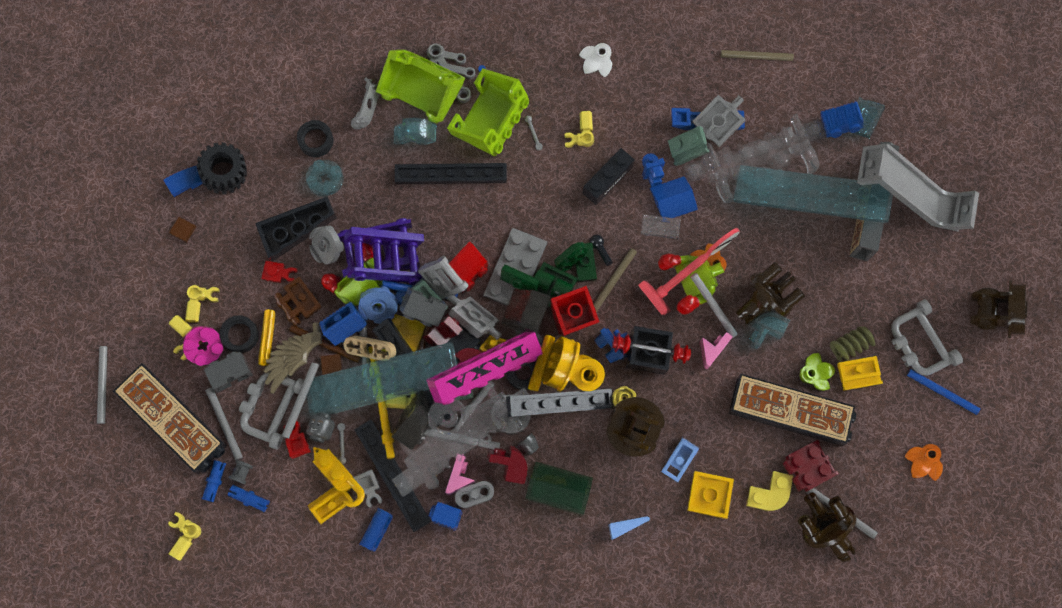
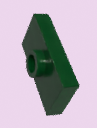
[576,243,597,282]
[500,264,539,295]

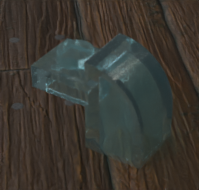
[394,118,437,145]
[750,313,790,350]

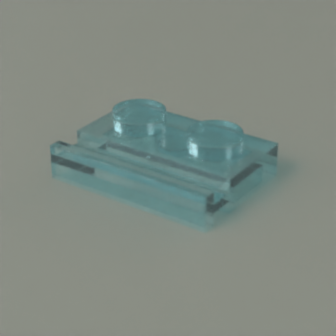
[854,97,885,139]

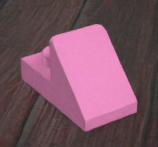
[700,332,733,369]
[445,454,475,495]

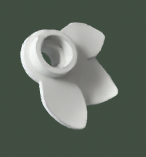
[579,43,612,77]

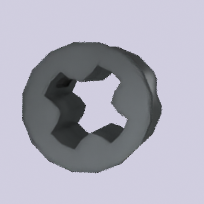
[228,459,253,485]

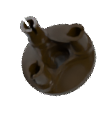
[736,262,806,325]
[798,492,857,562]

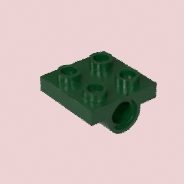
[527,262,578,308]

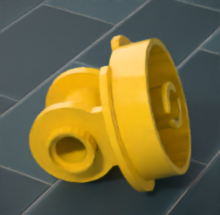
[542,336,605,392]

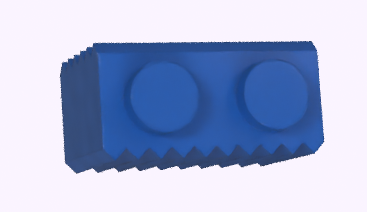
[820,101,863,138]
[319,302,367,346]
[429,502,462,531]

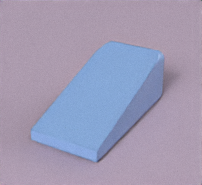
[661,437,699,482]
[608,516,650,540]

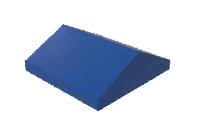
[650,177,698,221]

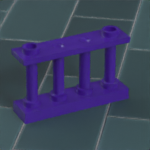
[337,218,420,278]
[344,227,425,285]

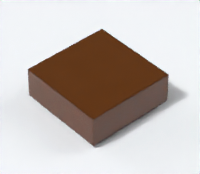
[169,217,196,243]
[321,354,342,376]

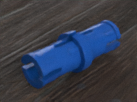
[201,460,226,502]
[228,484,270,512]

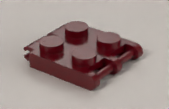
[782,440,839,492]

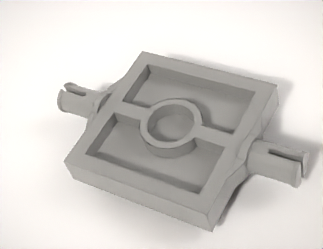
[692,95,745,148]
[447,295,502,340]

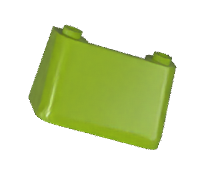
[376,50,465,123]

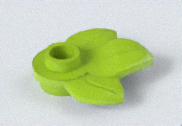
[799,353,835,391]

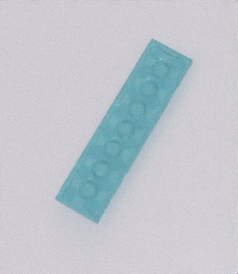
[733,165,893,223]
[307,342,457,418]

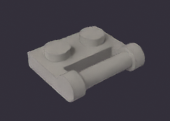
[418,256,469,299]

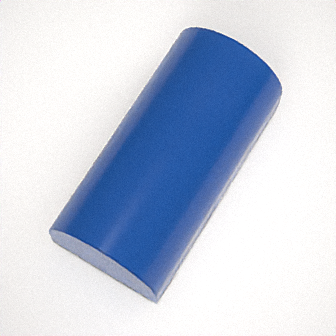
[359,508,393,552]

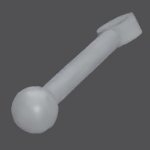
[525,115,543,150]
[337,423,346,464]

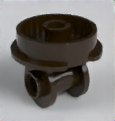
[970,280,1028,338]
[606,397,665,457]

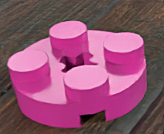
[182,326,223,366]

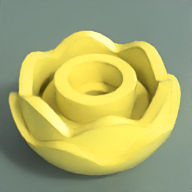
[612,386,636,406]

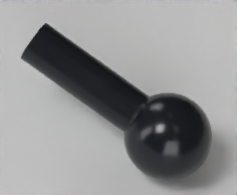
[589,234,613,266]

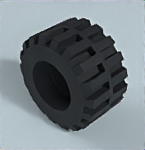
[197,142,247,194]

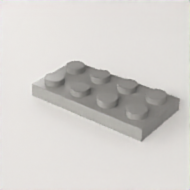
[483,228,547,310]

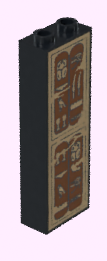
[113,363,227,474]
[728,374,856,446]

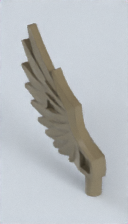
[264,323,322,394]

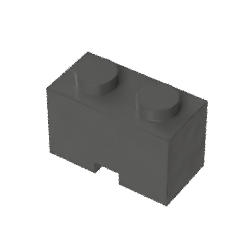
[399,287,447,327]
[204,352,253,393]

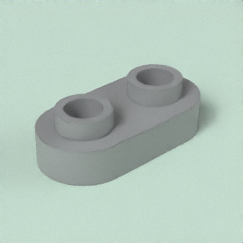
[455,481,494,508]

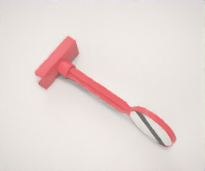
[638,228,740,315]

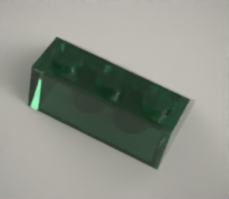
[525,462,593,516]

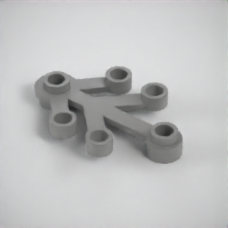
[427,43,475,103]

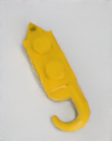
[313,447,365,507]

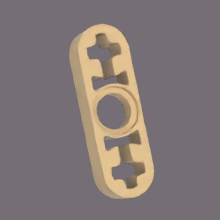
[343,336,396,361]

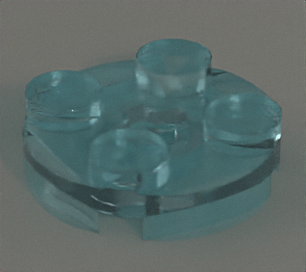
[306,160,344,197]

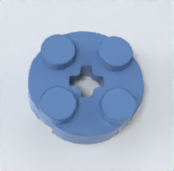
[358,286,398,324]

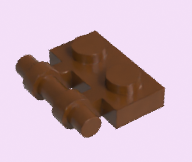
[273,277,322,326]

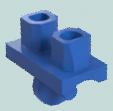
[642,153,665,187]
[594,328,628,363]

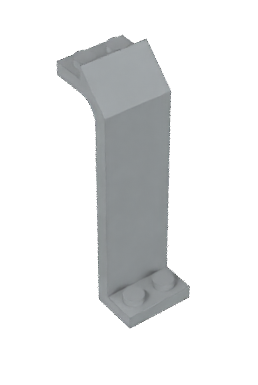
[857,143,979,232]

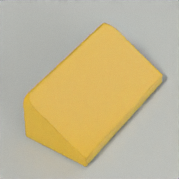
[308,487,354,524]

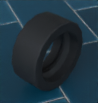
[297,120,334,157]
[220,315,259,353]

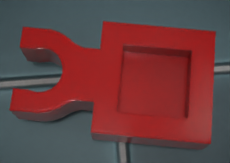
[261,261,298,283]
[284,421,311,459]

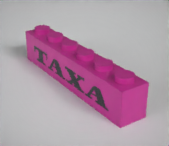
[426,331,543,405]

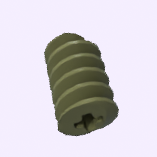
[830,326,876,362]

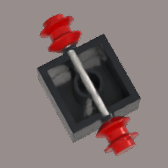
[612,326,691,375]

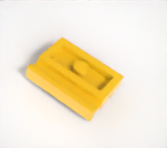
[837,356,883,391]

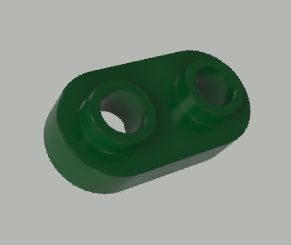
[554,242,588,272]

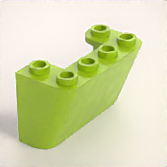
[447,68,529,156]

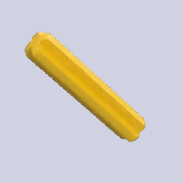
[258,309,276,366]
[528,335,555,391]

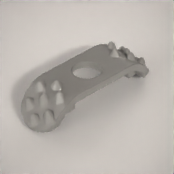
[351,78,379,130]

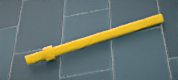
[368,346,395,459]

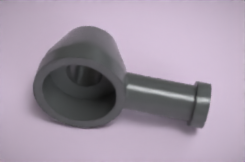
[516,433,539,455]

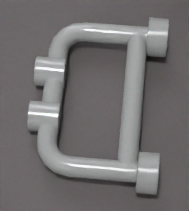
[891,299,963,376]
[239,372,304,450]

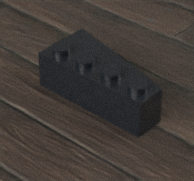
[255,196,337,262]

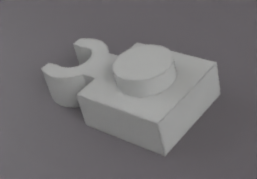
[354,470,382,508]

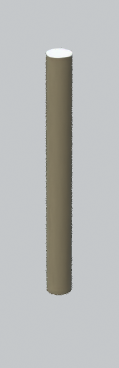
[721,50,794,61]
[593,248,637,313]

